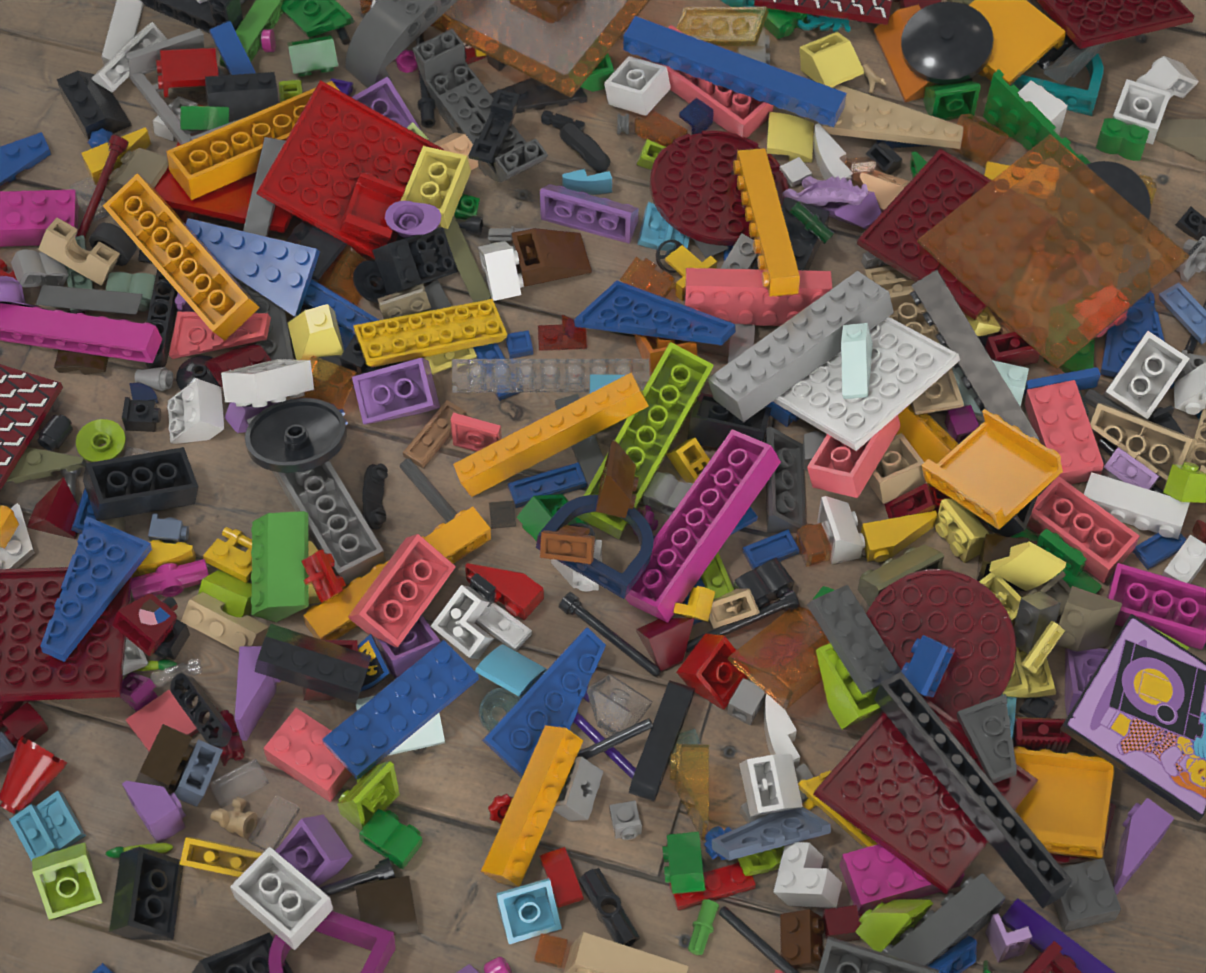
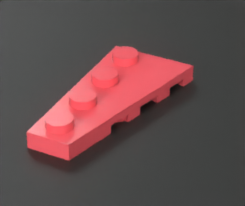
[169,311,271,359]

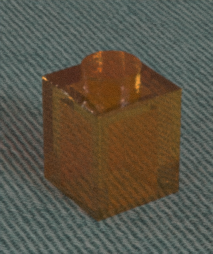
[796,523,832,567]

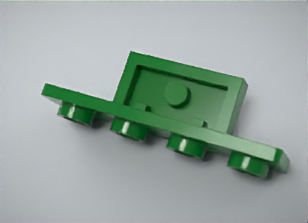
[1011,528,1102,594]

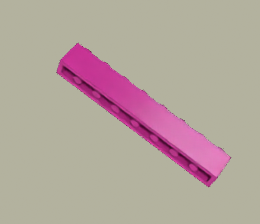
[0,303,162,363]

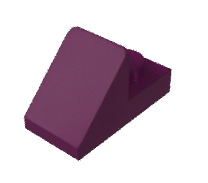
[120,672,158,712]

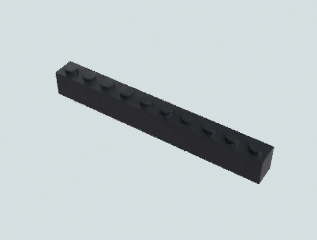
[874,672,1072,909]

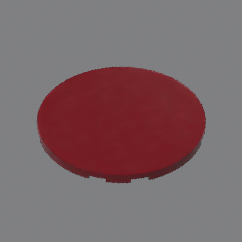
[650,130,789,246]
[866,569,1017,723]

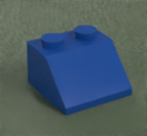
[901,635,955,697]

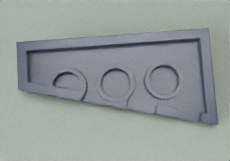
[712,807,831,861]

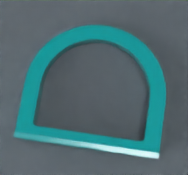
[1011,48,1104,116]

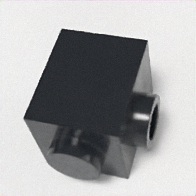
[340,336,368,376]

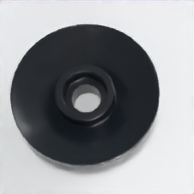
[353,260,387,304]
[176,355,221,390]

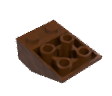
[511,228,592,287]

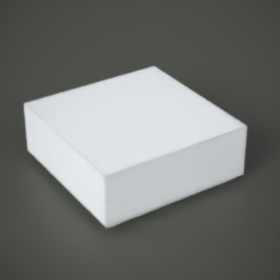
[780,157,812,187]

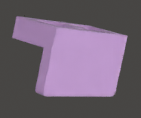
[1104,447,1162,490]
[986,914,1032,963]

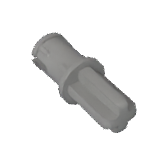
[488,226,532,245]

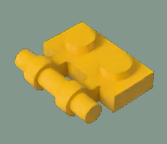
[203,527,252,583]

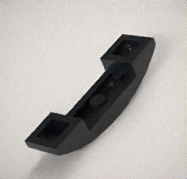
[468,89,520,164]

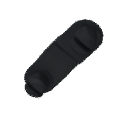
[560,123,611,173]
[362,463,388,530]

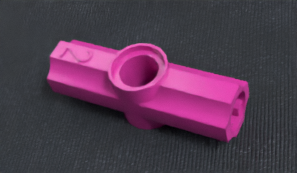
[131,559,209,601]

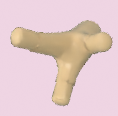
[862,64,887,94]

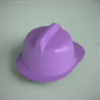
[385,201,441,238]
[0,276,38,307]

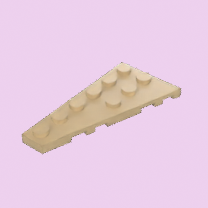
[822,84,963,149]

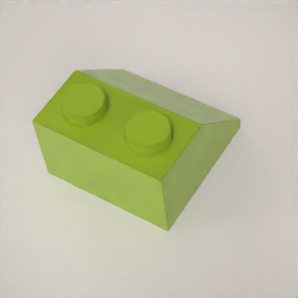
[32,842,102,920]
[855,899,934,952]

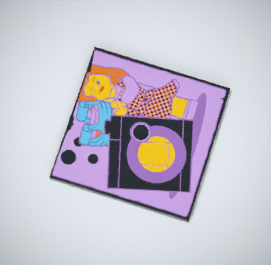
[1060,614,1206,822]

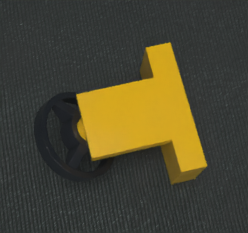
[656,240,717,301]

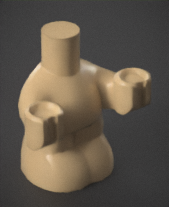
[211,797,258,839]

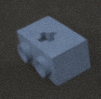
[174,739,223,807]

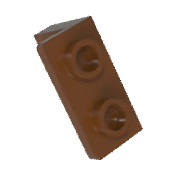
[780,909,825,970]

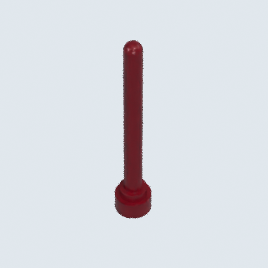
[77,135,129,238]

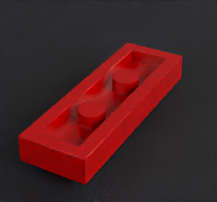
[669,863,756,911]

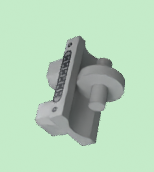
[1171,236,1206,282]

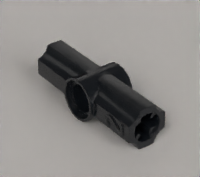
[578,868,640,947]

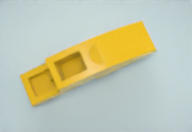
[132,540,196,578]

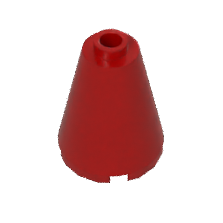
[0,736,67,814]

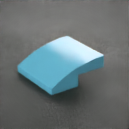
[637,202,690,251]
[475,644,546,697]
[9,791,86,861]

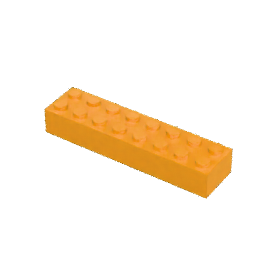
[166,81,340,200]
[103,173,260,341]

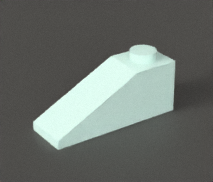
[841,323,873,399]

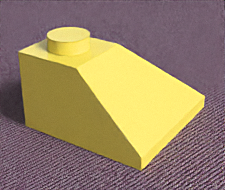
[288,304,344,366]

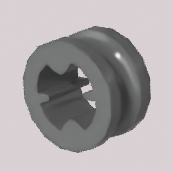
[617,114,629,134]

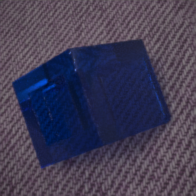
[679,97,714,135]

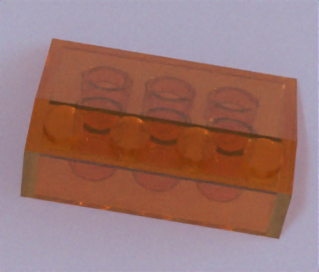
[728,606,830,710]

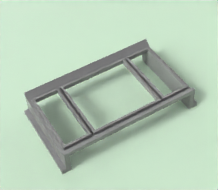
[126,29,243,145]

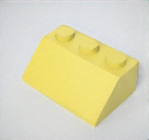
[401,146,471,229]

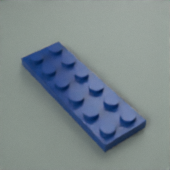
[322,640,479,780]

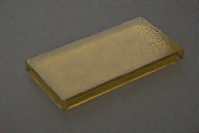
[676,7,769,46]

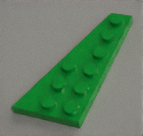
[983,69,1091,176]

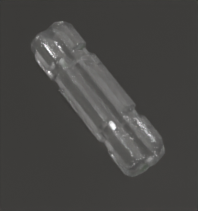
[151,658,202,688]

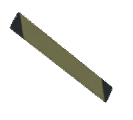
[439,216,492,302]

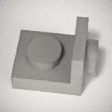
[609,800,642,840]

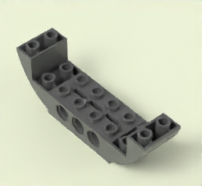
[413,29,548,182]

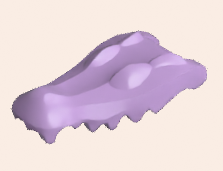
[782,176,868,207]

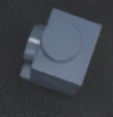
[148,514,189,544]

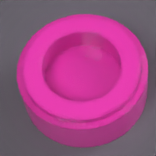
[261,29,276,52]
[396,50,418,73]

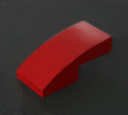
[539,847,584,908]

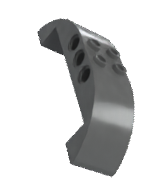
[345,0,458,88]

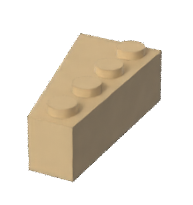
[1090,403,1197,481]
[564,932,688,973]

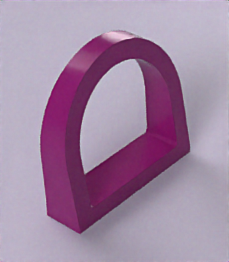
[269,911,396,973]

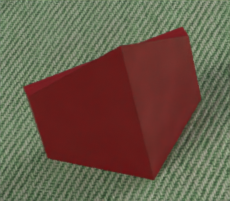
[27,477,78,539]
[636,618,694,673]

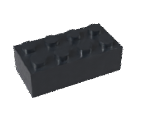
[752,197,830,271]
[83,447,199,521]

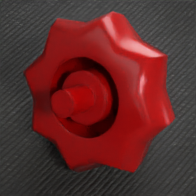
[488,793,513,825]

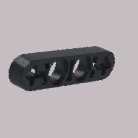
[170,673,232,748]

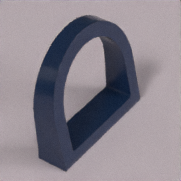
[536,495,654,599]

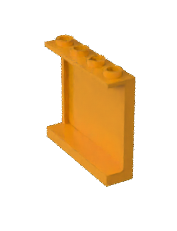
[969,0,1066,86]
[921,409,1063,530]
[1014,747,1115,859]

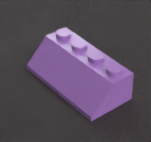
[540,184,639,244]

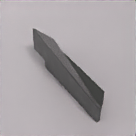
[1044,42,1108,84]

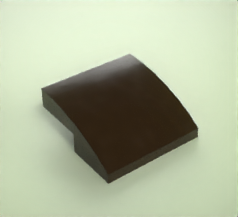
[54,349,109,375]
[355,875,418,935]

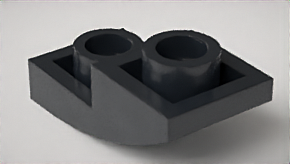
[1175,207,1206,241]

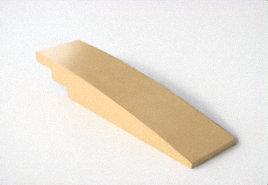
[864,266,964,415]

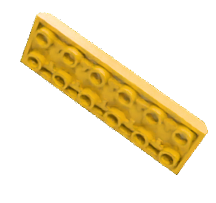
[353,299,507,367]

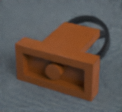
[540,523,596,564]

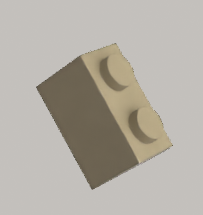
[106,148,169,195]
[1056,586,1122,652]

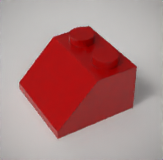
[676,634,753,710]

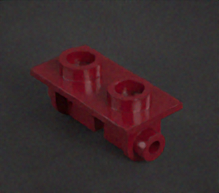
[208,707,245,766]

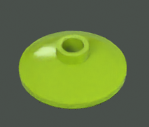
[76,419,126,462]

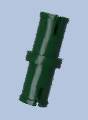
[789,201,835,244]

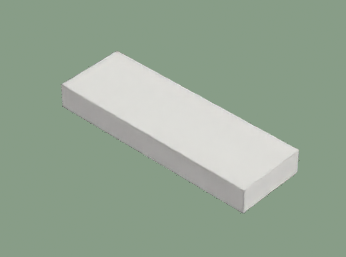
[476,602,532,651]

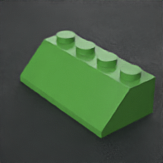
[251,511,309,622]

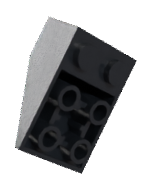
[372,227,458,295]

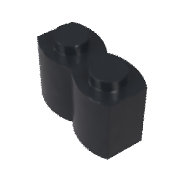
[733,558,794,609]

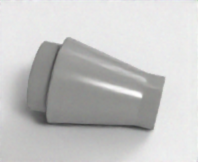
[135,367,173,391]

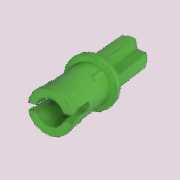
[688,899,719,955]

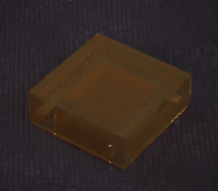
[534,933,568,968]

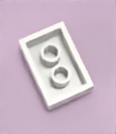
[1103,331,1190,420]
[221,359,314,407]
[230,847,333,950]

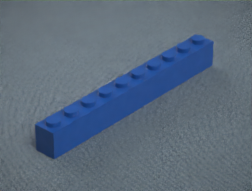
[623,16,847,127]

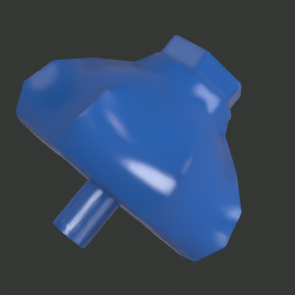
[87,128,113,149]

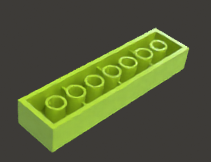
[577,342,714,539]

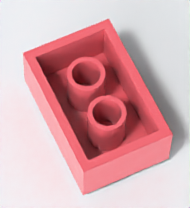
[263,708,352,802]

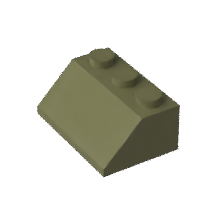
[857,544,944,607]

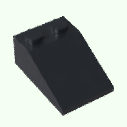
[192,932,293,973]

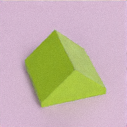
[198,570,252,617]

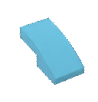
[562,169,612,195]

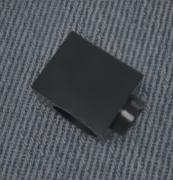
[154,619,190,660]

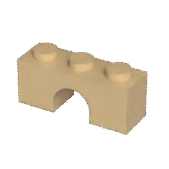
[38,218,120,286]
[181,592,269,652]

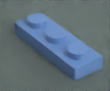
[1159,283,1206,345]

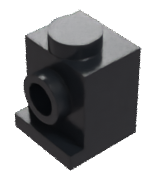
[122,397,161,432]

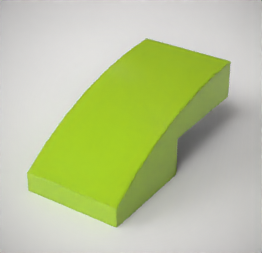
[738,846,784,876]

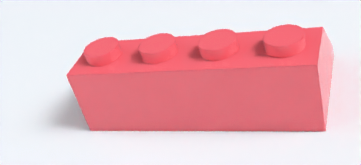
[348,534,456,647]

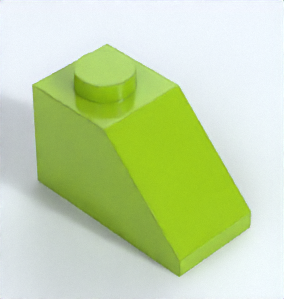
[1163,462,1206,503]

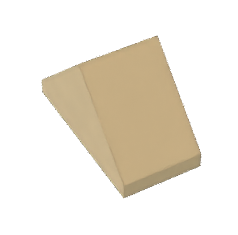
[709,589,760,628]

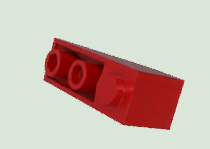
[465,563,544,620]

